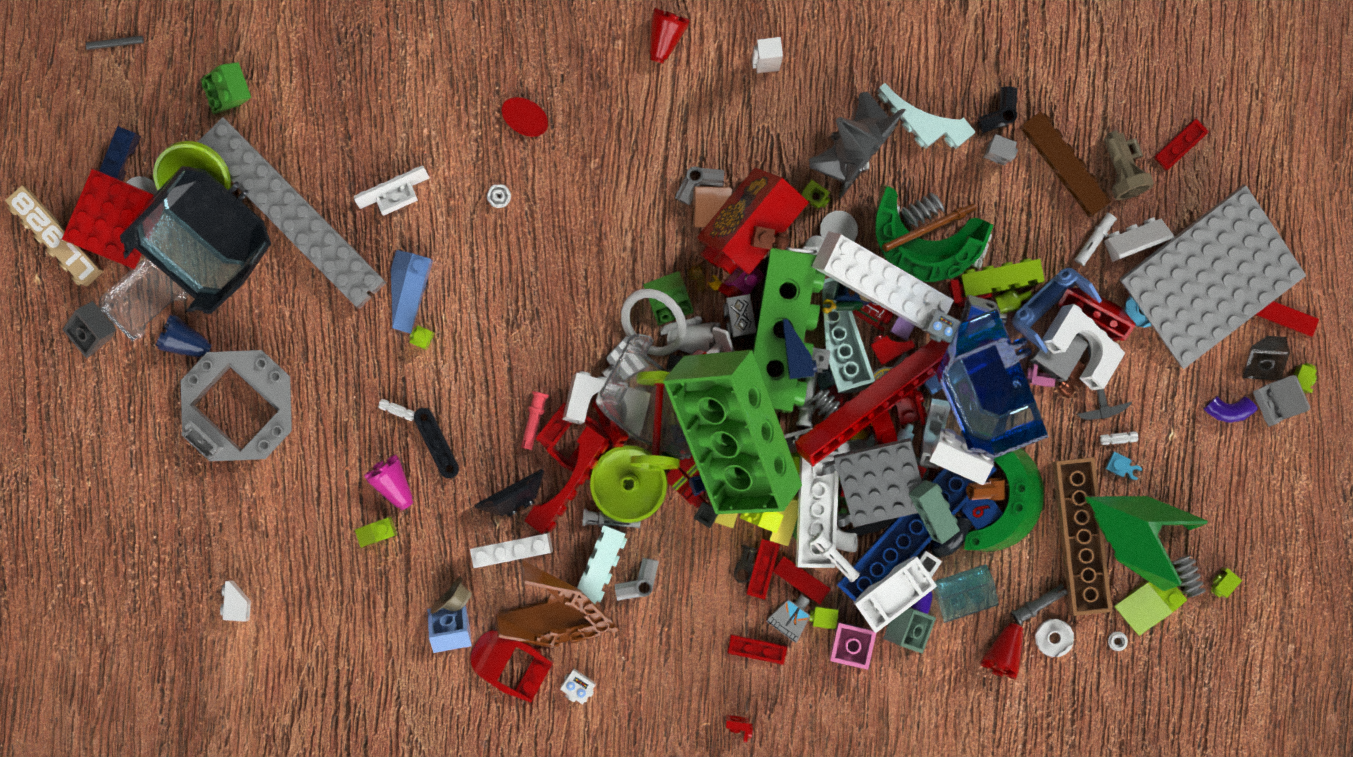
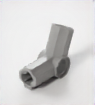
[675,166,724,205]
[614,557,659,601]

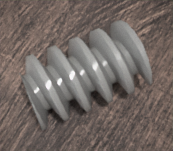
[901,192,945,230]
[807,389,840,421]
[1172,555,1206,598]

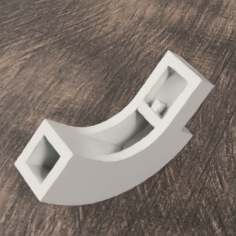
[919,398,951,469]

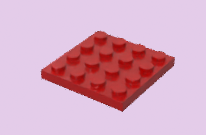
[61,168,162,269]

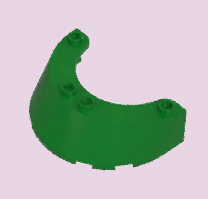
[875,184,994,282]
[960,434,1044,552]

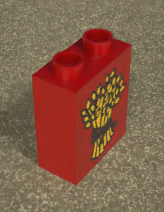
[696,167,809,275]

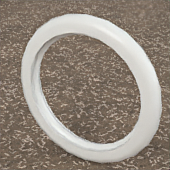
[621,289,687,356]

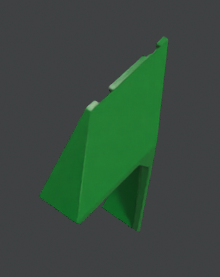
[1084,496,1208,591]

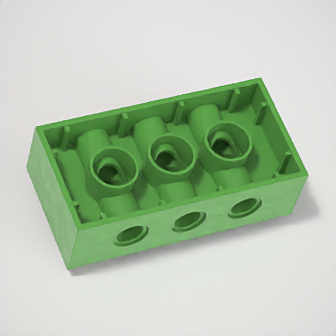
[752,248,825,413]
[663,350,802,514]

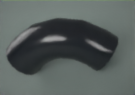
[931,516,972,558]

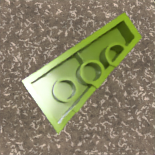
[959,258,1045,298]

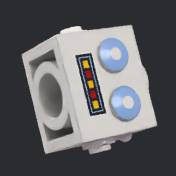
[560,669,596,704]

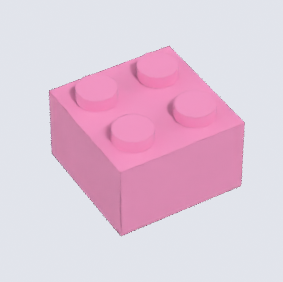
[829,621,876,670]

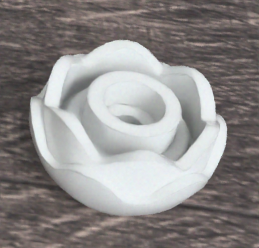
[487,184,511,208]

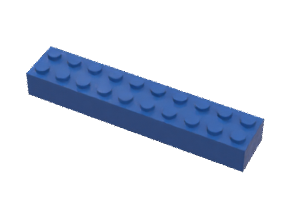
[836,466,996,602]

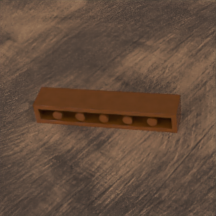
[1020,111,1111,218]

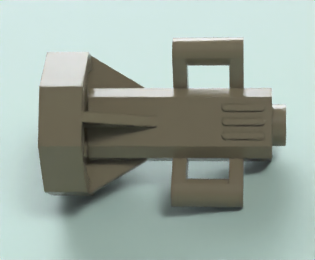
[1104,130,1154,200]

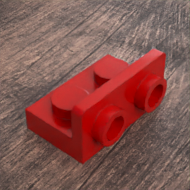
[895,389,927,425]
[725,714,753,743]

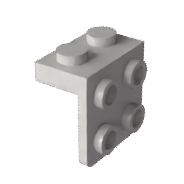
[1253,375,1310,427]

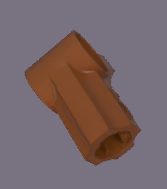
[966,476,1005,500]

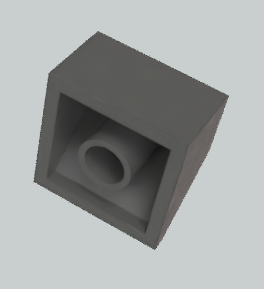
[62,301,117,359]

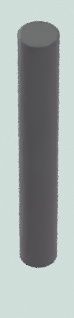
[86,35,144,50]

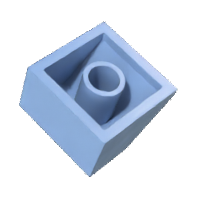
[427,605,472,653]

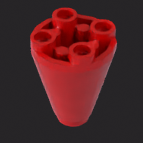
[649,8,690,64]
[980,623,1023,680]

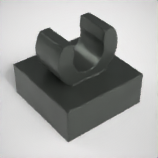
[694,501,718,528]

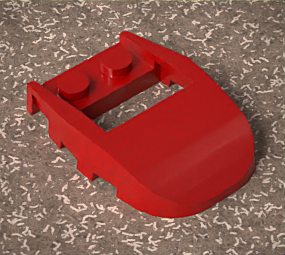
[535,402,616,480]
[470,629,554,703]

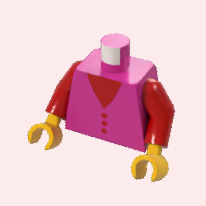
[707,259,765,298]

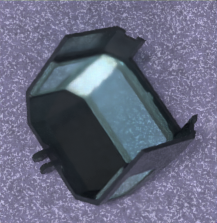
[120,166,271,314]

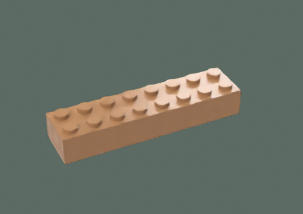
[1052,457,1112,616]

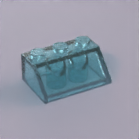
[933,564,999,623]

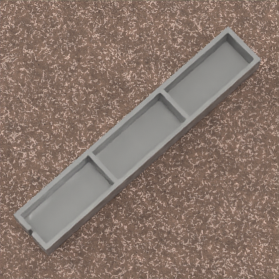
[198,117,387,309]

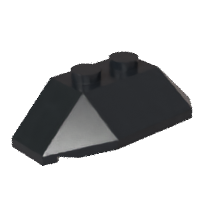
[474,468,545,517]

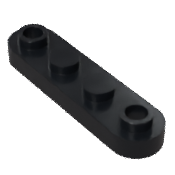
[414,408,459,478]

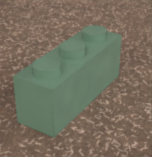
[909,480,960,544]

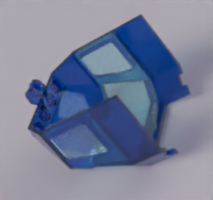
[936,308,1049,459]

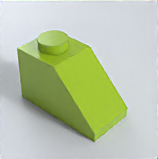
[355,517,397,548]

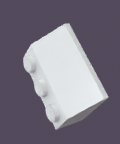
[1104,217,1174,262]

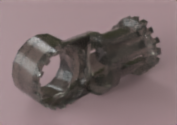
[734,545,759,584]

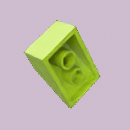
[1114,579,1187,636]

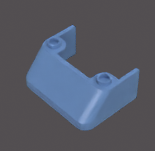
[1012,268,1102,353]

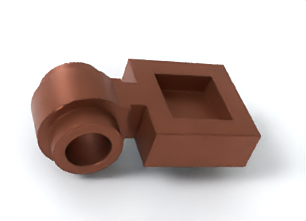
[751,226,790,250]
[1056,361,1086,398]

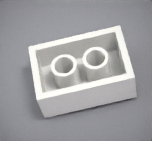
[929,428,995,485]

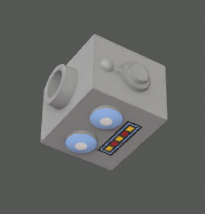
[922,309,961,343]

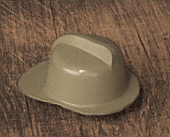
[430,577,472,614]

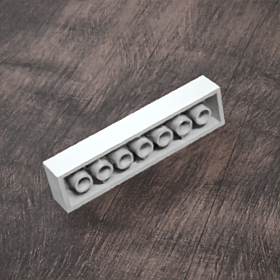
[812,231,954,329]

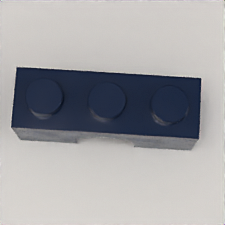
[99,126,141,181]

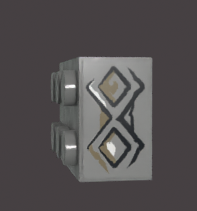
[723,294,757,340]

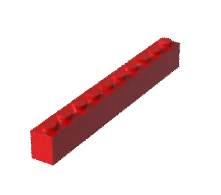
[795,339,961,467]

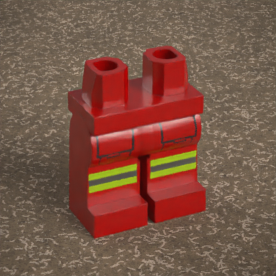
[666,452,707,509]

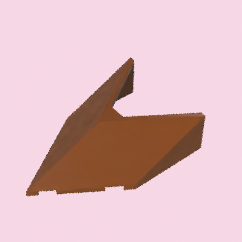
[496,560,620,648]

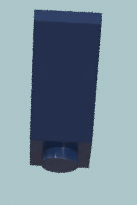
[782,319,817,380]

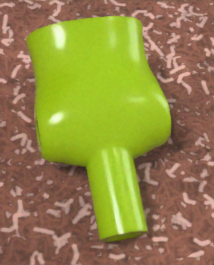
[995,289,1032,314]

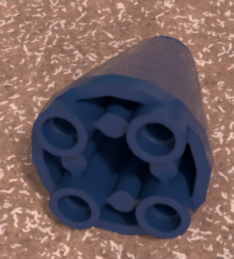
[155,315,212,358]

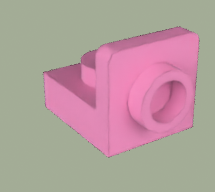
[1026,364,1056,387]

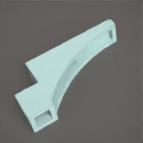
[878,83,975,149]

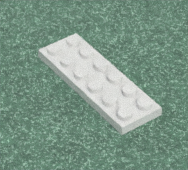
[796,451,840,568]

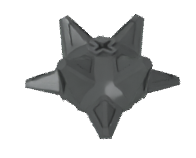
[809,92,906,199]

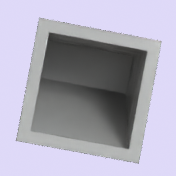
[1028,333,1089,382]

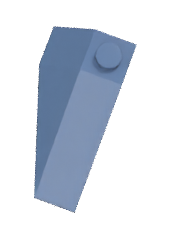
[391,250,433,334]

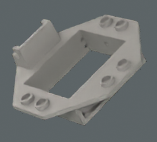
[181,350,292,461]

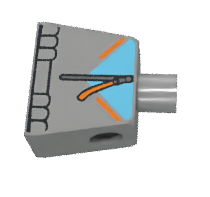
[766,594,810,643]

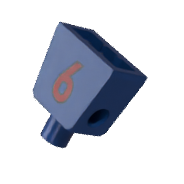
[960,499,1003,530]

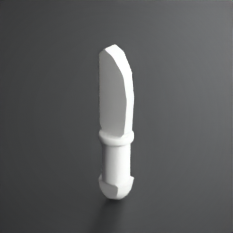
[660,316,702,335]

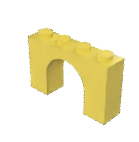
[715,496,798,546]

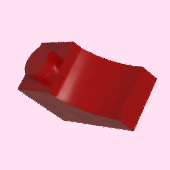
[871,334,915,365]

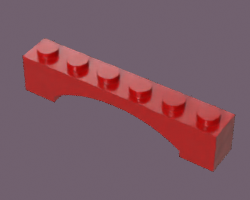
[524,425,610,534]

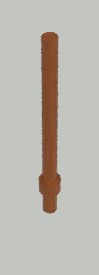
[882,203,976,252]

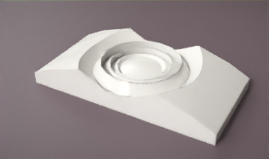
[854,556,937,633]

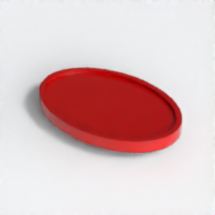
[502,97,548,137]

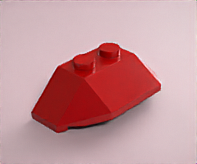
[1058,287,1136,341]

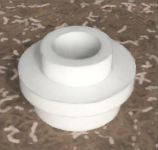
[1108,632,1128,651]

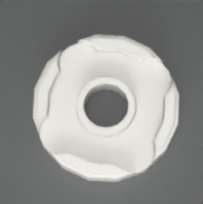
[1035,619,1074,657]

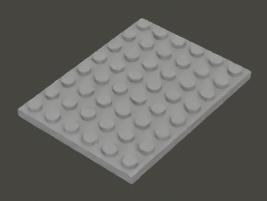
[1120,184,1306,369]

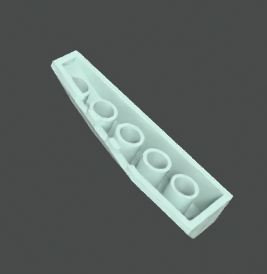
[822,278,875,393]

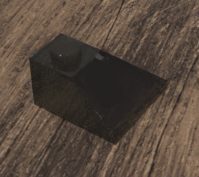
[1242,336,1290,380]

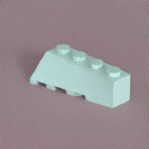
[577,525,627,604]

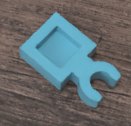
[1105,452,1142,480]

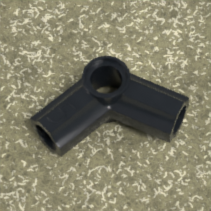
[977,86,1018,134]

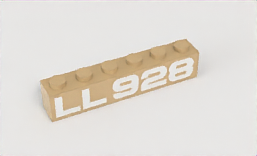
[5,185,104,287]

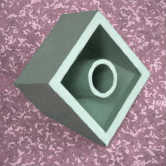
[883,607,936,654]

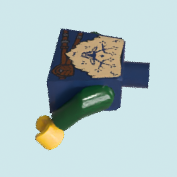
[822,282,875,313]

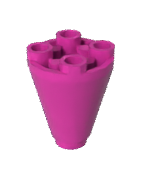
[364,454,413,510]

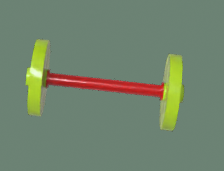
[630,371,680,471]

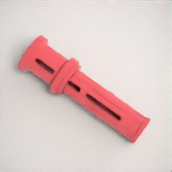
[521,391,549,450]

